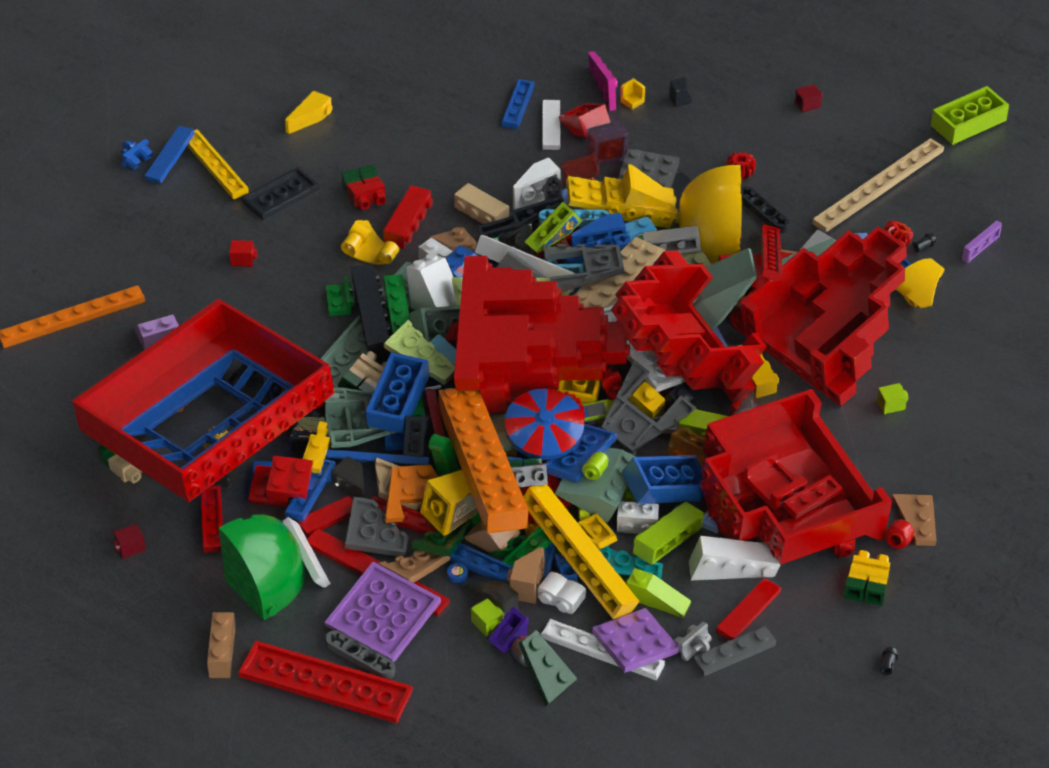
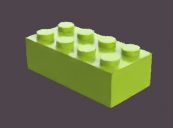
[931,86,1009,145]

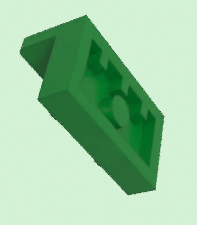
[326,276,355,316]

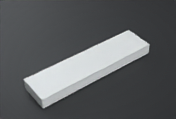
[543,100,560,150]
[283,517,330,588]

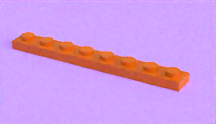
[0,285,145,348]

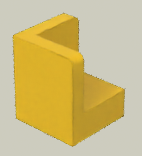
[620,78,645,110]

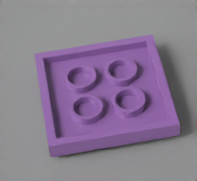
[592,608,679,673]

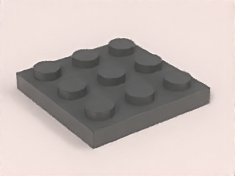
[618,149,680,188]

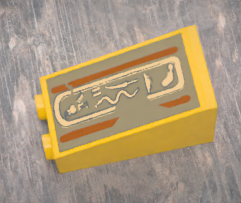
[420,470,478,536]

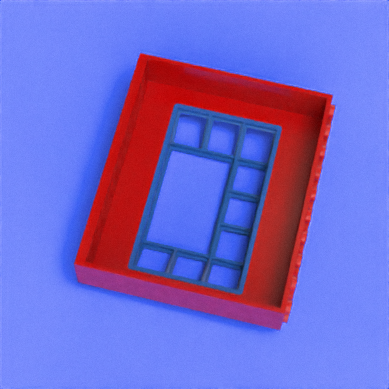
[72,299,335,503]

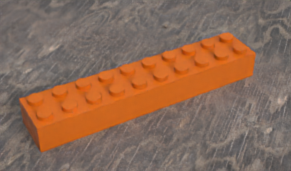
[438,388,528,534]

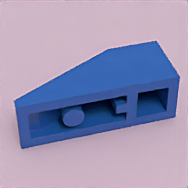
[571,213,626,247]

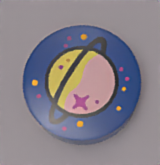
[447,563,468,583]

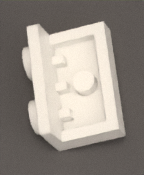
[617,501,659,534]

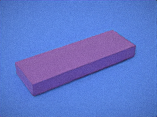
[962,220,1002,263]

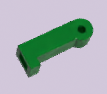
[429,434,460,477]

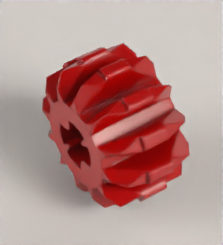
[726,151,756,180]
[883,220,914,247]

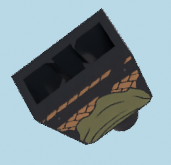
[289,411,327,453]

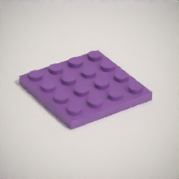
[325,562,441,662]

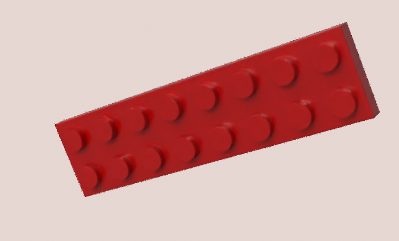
[239,641,413,724]

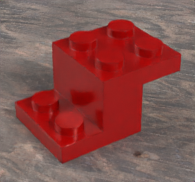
[248,456,313,508]

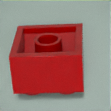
[558,103,611,138]

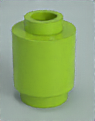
[582,452,609,480]

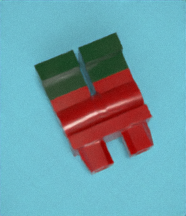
[341,164,386,210]

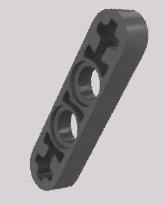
[326,630,395,679]

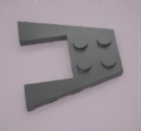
[543,244,624,292]
[601,360,696,454]

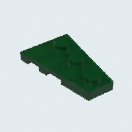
[412,519,473,557]

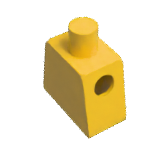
[627,382,665,419]

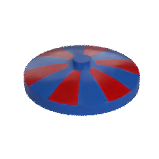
[505,389,584,460]

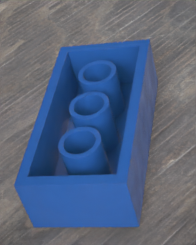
[365,352,430,434]
[622,455,704,504]

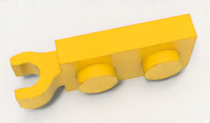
[303,422,330,474]

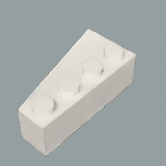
[689,536,780,580]

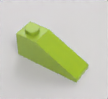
[627,568,691,618]

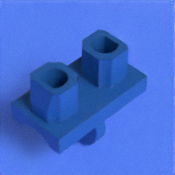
[120,139,153,170]

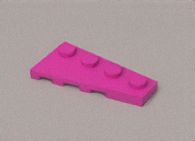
[588,51,617,111]

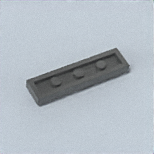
[693,626,776,676]

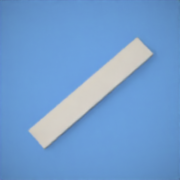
[475,235,576,293]
[541,619,665,680]

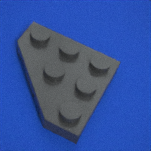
[345,497,408,558]

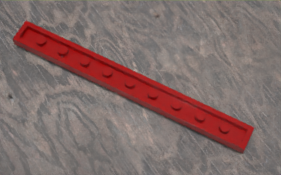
[761,224,782,282]

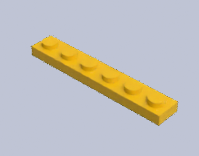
[187,129,249,199]

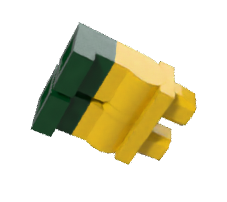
[844,550,890,606]

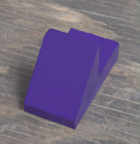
[488,606,529,653]

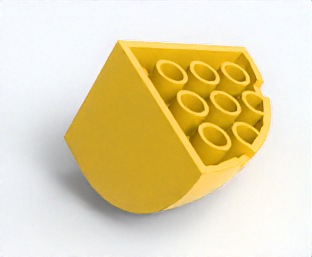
[675,165,742,264]

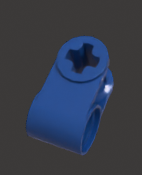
[554,553,578,583]

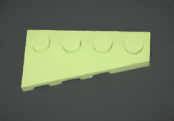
[384,320,455,385]

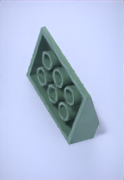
[555,448,635,523]

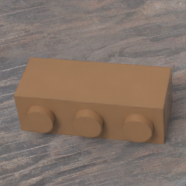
[207,612,236,678]

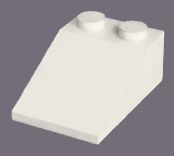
[513,158,560,210]

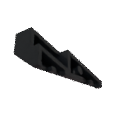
[477,195,564,240]

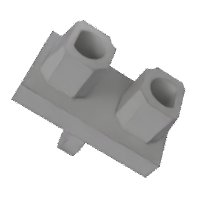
[674,622,712,661]

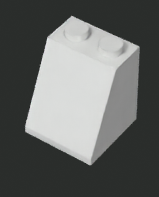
[406,254,456,310]

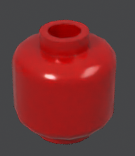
[885,519,914,549]

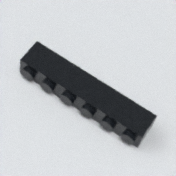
[351,264,392,357]

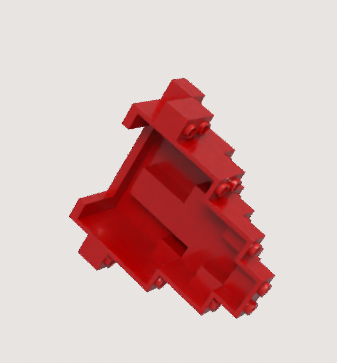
[730,226,907,407]
[611,251,767,402]
[454,256,630,413]

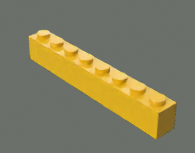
[523,485,639,619]

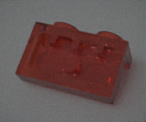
[560,153,601,185]

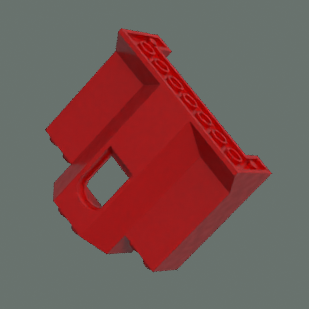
[700,389,892,565]

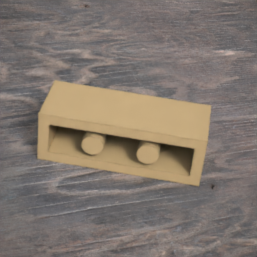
[454,183,509,224]

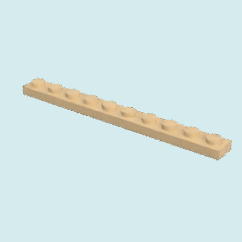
[812,138,944,233]

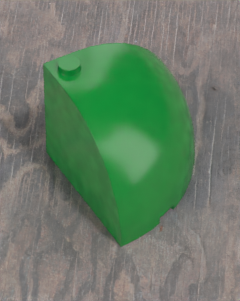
[219,515,306,621]

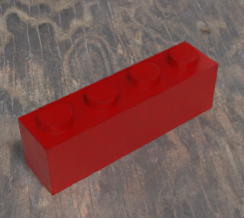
[383,185,433,249]

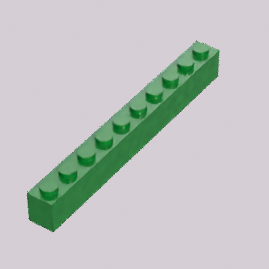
[384,274,426,417]

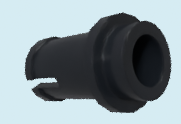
[912,233,936,252]
[879,647,899,675]

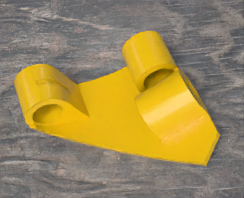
[341,220,399,265]
[895,258,944,308]

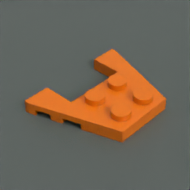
[385,465,438,523]

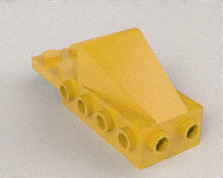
[566,164,678,228]

